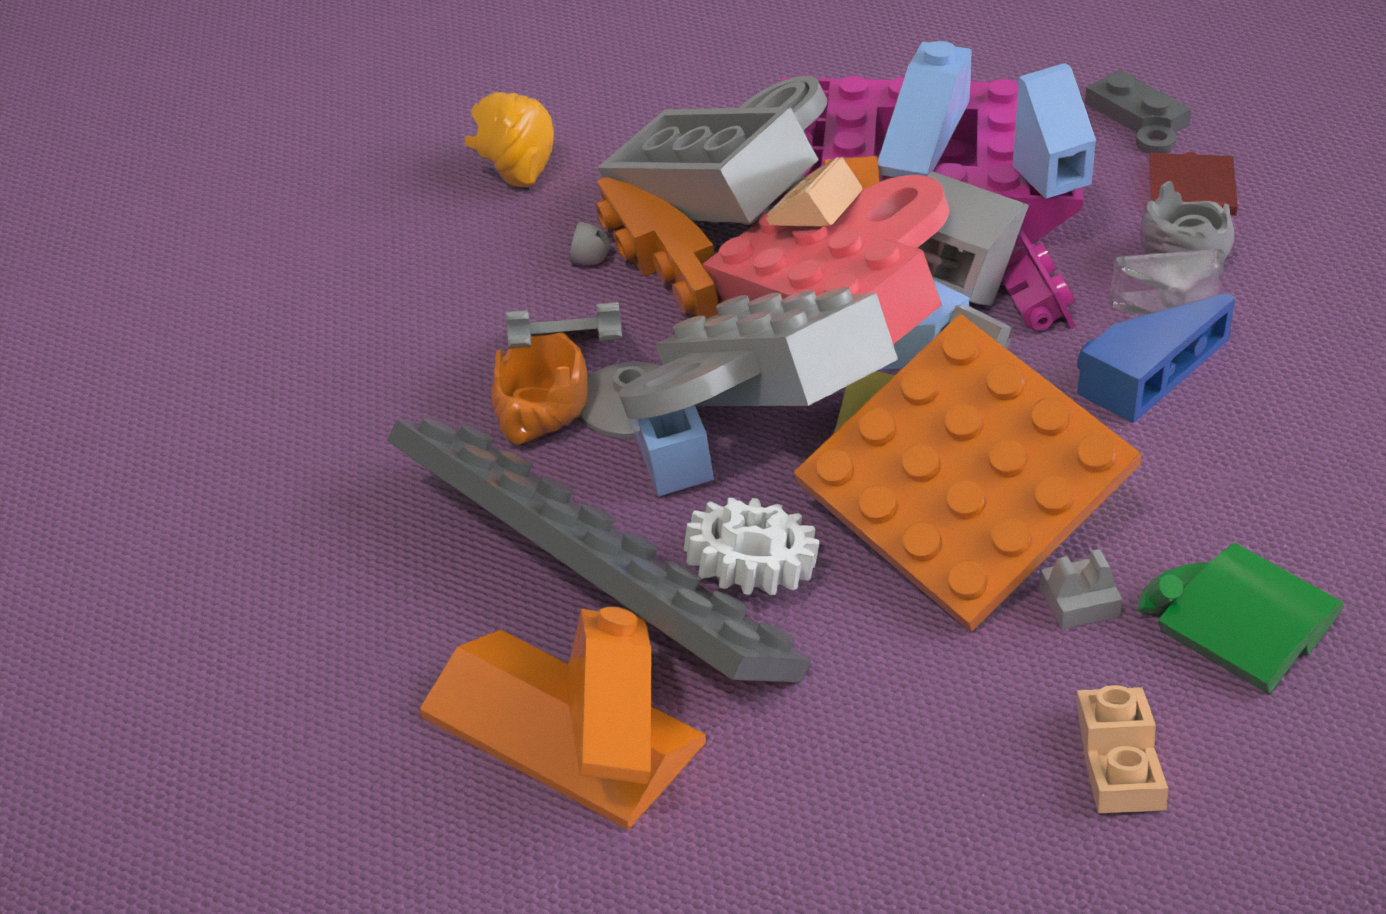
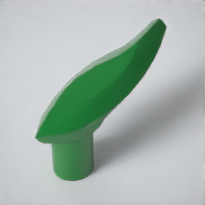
[1138,562,1209,614]

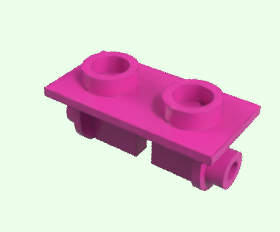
[1002,228,1076,331]

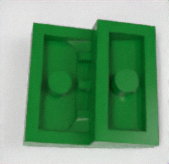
[1158,542,1344,695]

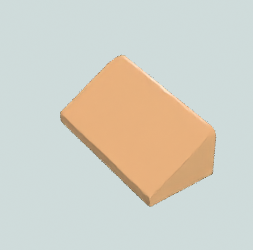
[766,157,862,227]

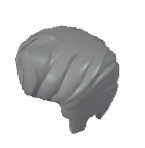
[1140,181,1234,275]

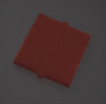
[1149,152,1238,216]

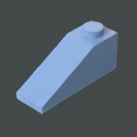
[878,41,972,177]

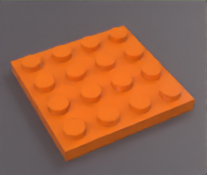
[793,313,1141,633]

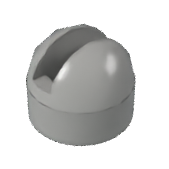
[569,222,610,266]

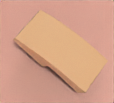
[1076,685,1168,814]

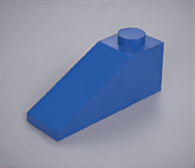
[1077,293,1235,423]

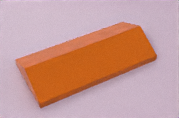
[420,629,706,830]

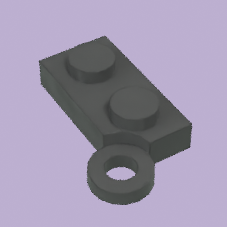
[1085,70,1191,155]

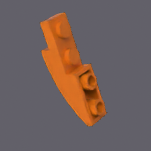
[595,177,719,319]

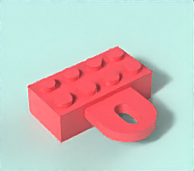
[702,175,949,344]

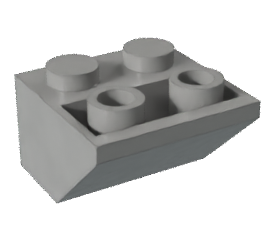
[895,171,1029,306]

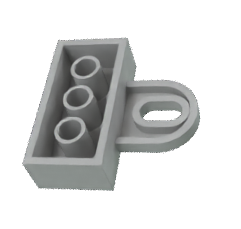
[597,76,828,225]
[619,287,898,419]

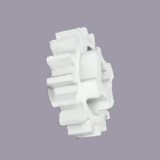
[683,498,819,595]

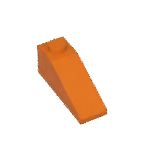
[565,607,651,784]

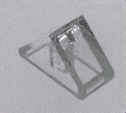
[1110,248,1225,317]

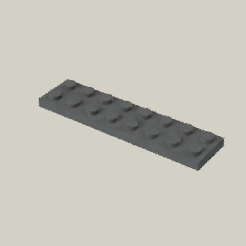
[387,418,812,682]

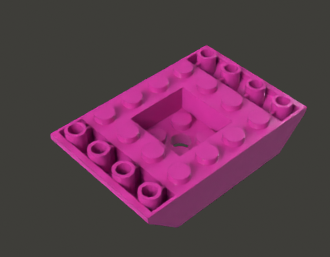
[771,75,1083,249]

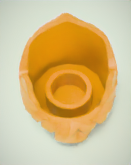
[464,91,554,187]

